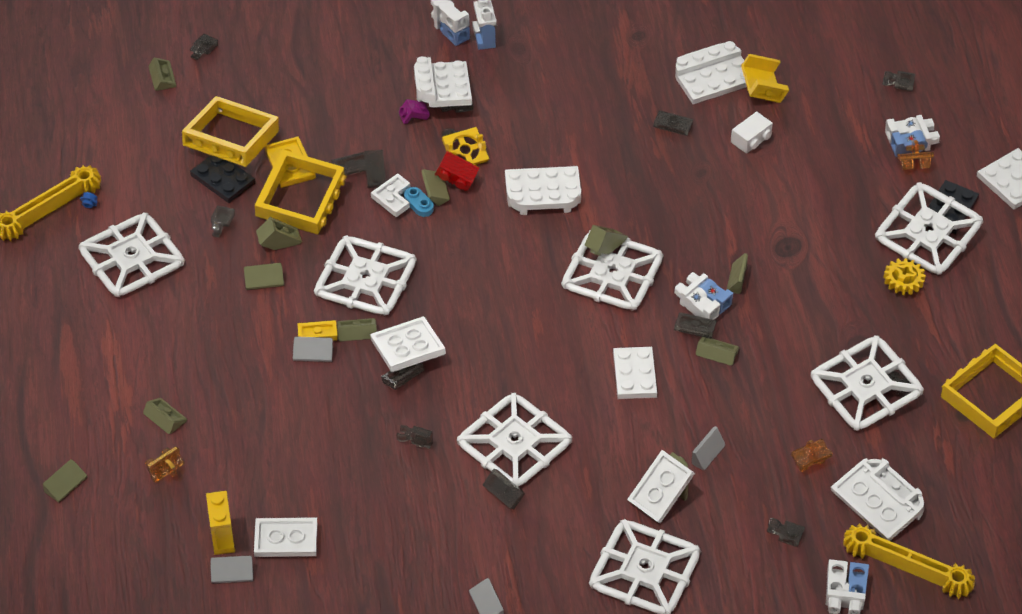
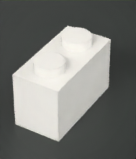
[731,112,773,154]

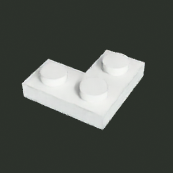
[371,174,411,217]

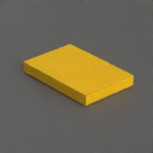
[264,136,316,188]

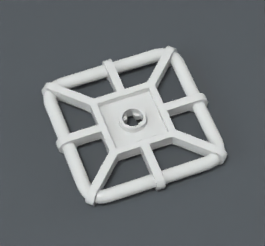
[875,182,983,275]
[78,212,185,297]
[561,230,664,311]
[314,235,417,316]
[810,335,924,431]
[457,393,572,488]
[589,519,701,614]

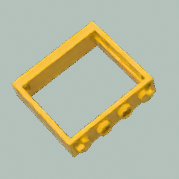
[182,96,279,167]
[255,149,346,235]
[941,344,1022,439]

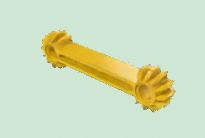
[0,165,101,241]
[843,523,975,599]

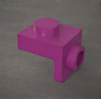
[399,99,430,124]

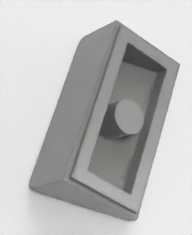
[293,337,333,362]
[692,426,725,470]
[211,556,253,583]
[469,578,504,614]

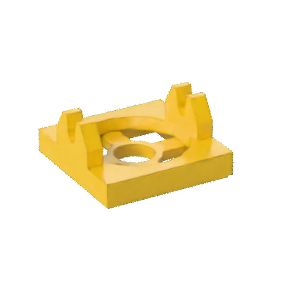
[442,127,489,165]

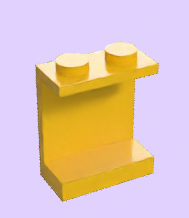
[741,54,789,103]
[206,491,235,555]

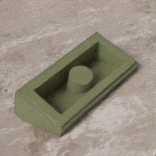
[149,57,176,91]
[422,169,450,206]
[727,253,748,294]
[244,263,284,290]
[337,318,377,341]
[696,336,740,365]
[143,398,187,434]
[43,459,87,503]

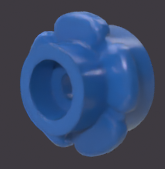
[80,192,98,208]

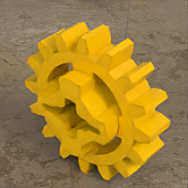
[883,258,926,295]

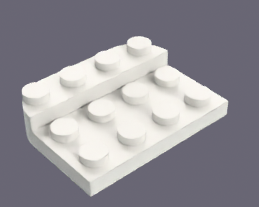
[675,41,747,104]
[414,56,472,107]
[505,166,581,215]
[831,458,924,541]

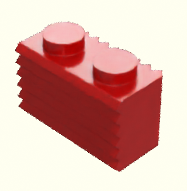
[435,150,480,191]

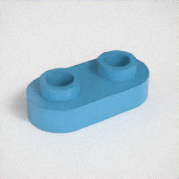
[404,187,434,217]

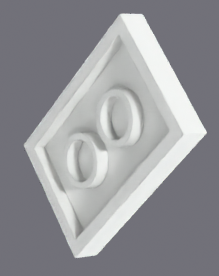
[613,347,657,399]
[627,450,695,523]
[254,518,318,557]

